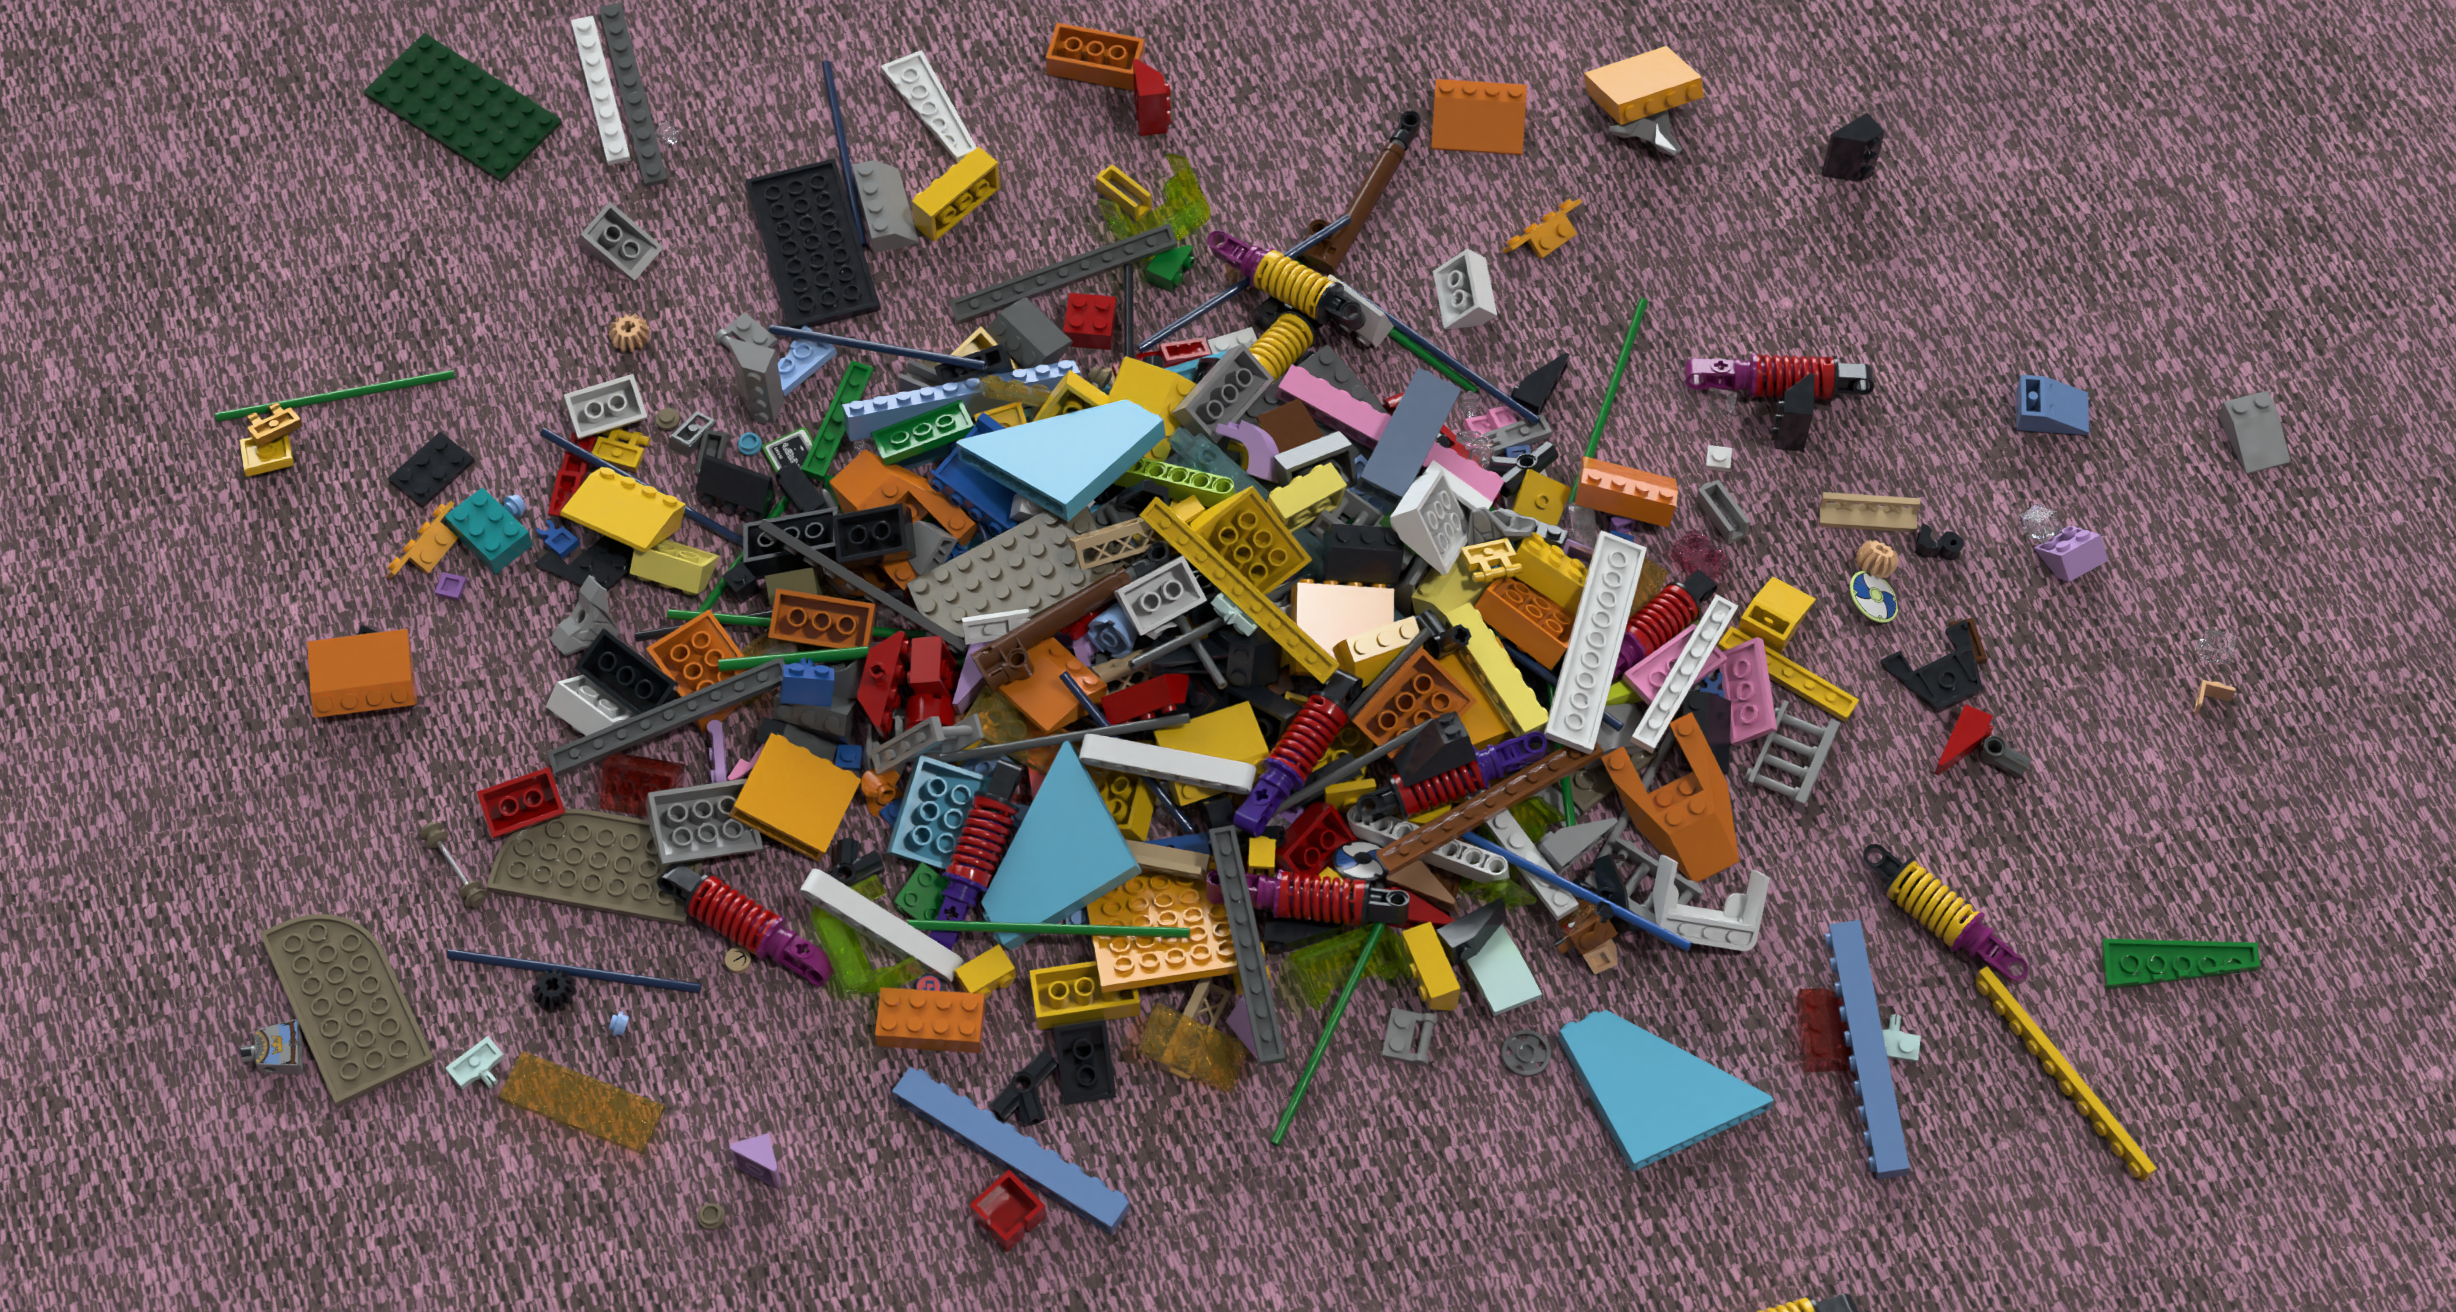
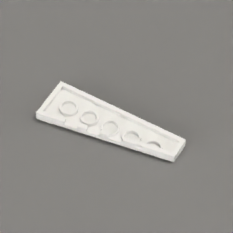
[881,50,977,163]

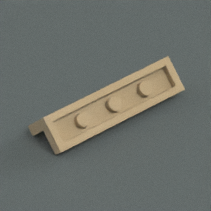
[1819,492,1920,533]
[1068,517,1170,570]
[1091,634,1190,696]
[1125,839,1212,881]
[1160,977,1231,1081]

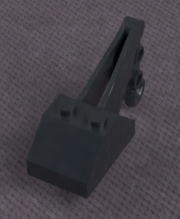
[1148,618,1283,689]

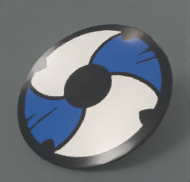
[1332,840,1388,882]

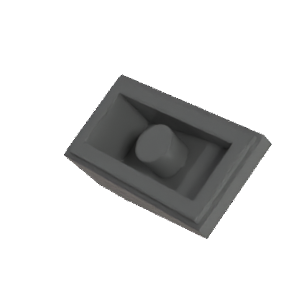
[669,411,716,458]
[694,429,730,475]

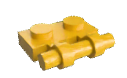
[592,427,651,473]
[1460,538,1522,583]

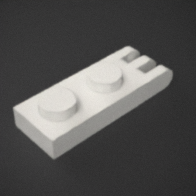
[962,609,1030,645]

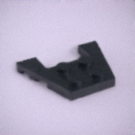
[535,535,633,592]
[1880,620,1982,713]

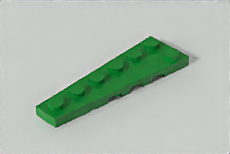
[2101,938,2260,989]

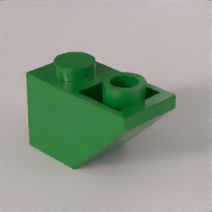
[1146,245,1195,293]

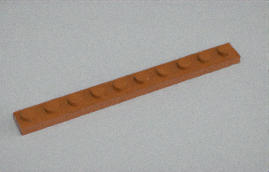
[1376,741,1604,876]

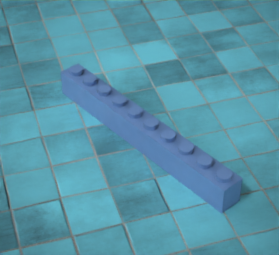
[842,360,1081,441]
[1825,920,1910,1179]
[892,1067,1130,1235]

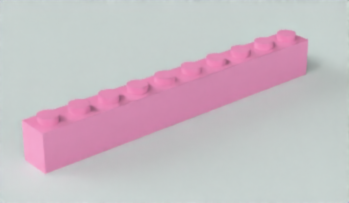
[1275,365,1505,509]

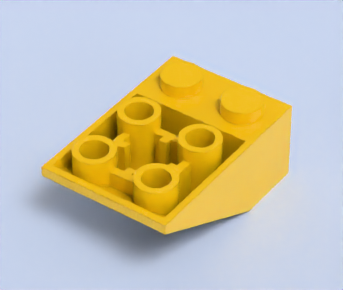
[1738,577,1816,654]

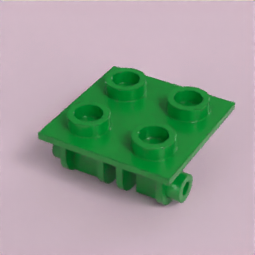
[893,862,948,920]

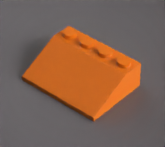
[1431,79,1527,155]
[1575,456,1678,528]
[1474,576,1576,671]
[646,609,750,733]
[307,629,418,718]
[982,636,1108,735]
[1350,647,1477,759]

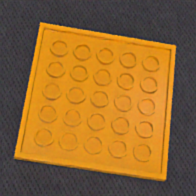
[1086,855,1239,993]

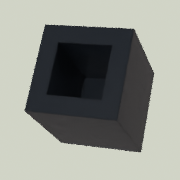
[722,562,761,605]

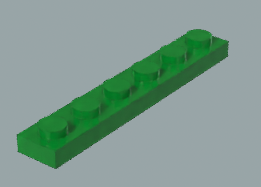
[801,360,874,482]

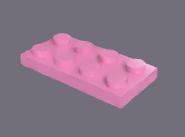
[1622,624,1728,706]
[1719,637,1777,746]

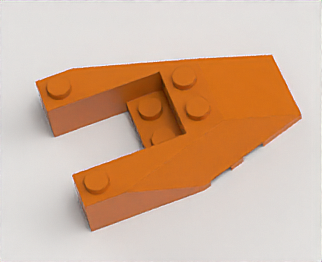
[830,449,979,598]
[1601,712,1740,883]

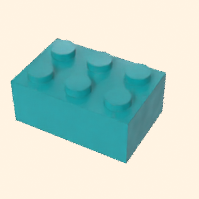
[445,487,533,575]

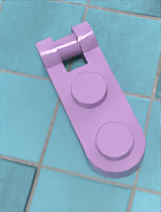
[707,720,728,783]

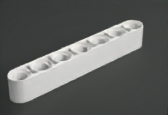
[1079,734,1256,794]
[1347,805,1510,888]
[799,869,963,984]

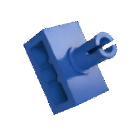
[780,658,835,707]

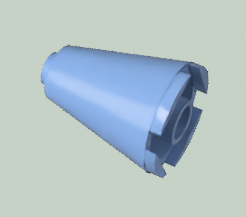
[1088,601,1139,658]

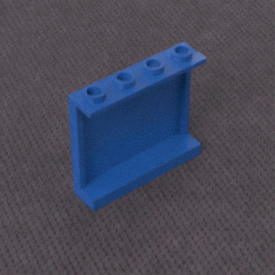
[927,412,1020,536]

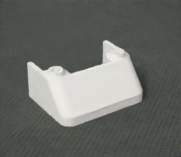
[1653,855,1770,951]

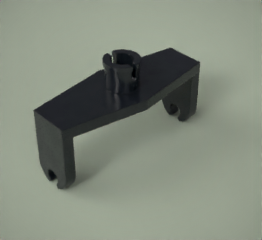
[1593,854,1645,936]

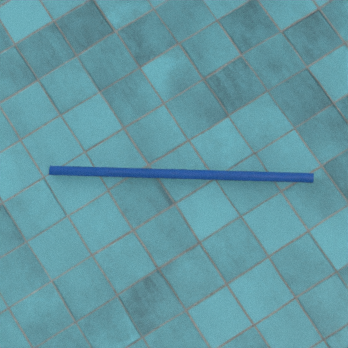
[1459,831,1692,951]

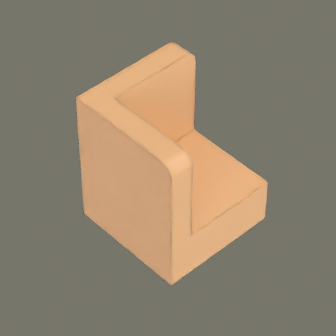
[1583,939,1618,974]

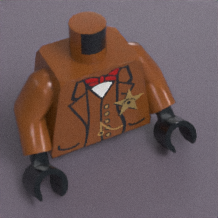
[1553,878,1618,955]

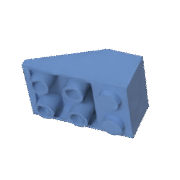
[2016,375,2089,435]

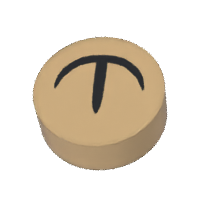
[725,947,752,974]

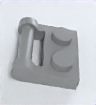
[714,312,778,350]
[1382,1008,1438,1067]

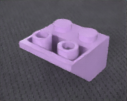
[2034,526,2109,582]

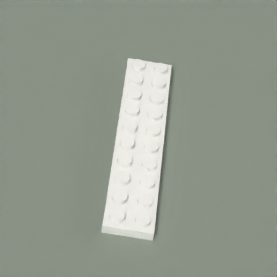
[1544,530,1647,754]

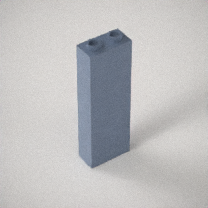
[1355,368,1461,509]

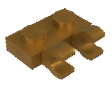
[246,402,303,446]

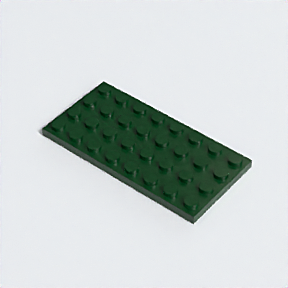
[364,33,562,183]

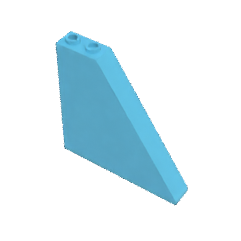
[956,399,1165,522]
[981,740,1142,950]
[1558,1010,1774,1172]

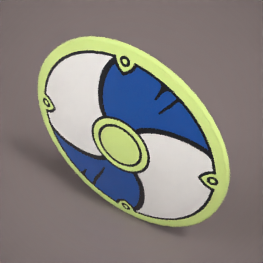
[1850,571,1898,623]

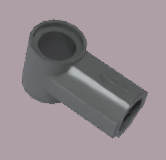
[1978,736,2031,779]

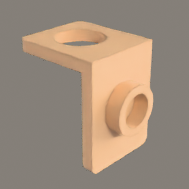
[2193,680,2236,715]

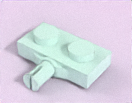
[1211,592,1259,637]
[1882,1015,1921,1062]
[446,1036,505,1090]

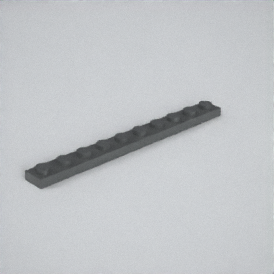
[599,2,668,188]
[949,223,1178,325]
[759,519,970,654]
[547,657,785,777]
[1209,825,1286,1066]

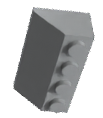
[852,160,919,253]
[728,338,784,424]
[1172,344,1274,444]

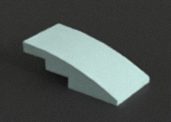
[1463,924,1542,1016]

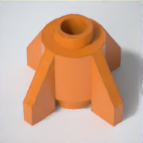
[860,768,904,817]

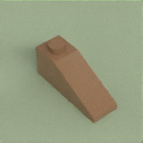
[1386,859,1460,915]

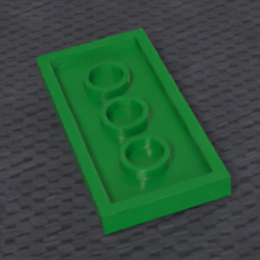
[871,400,974,466]

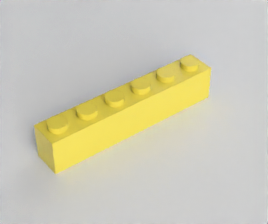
[1442,602,1549,738]

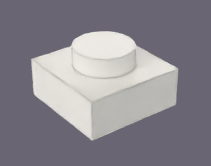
[1706,445,1732,472]

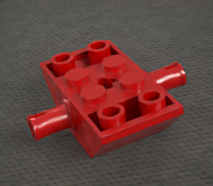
[857,631,911,740]

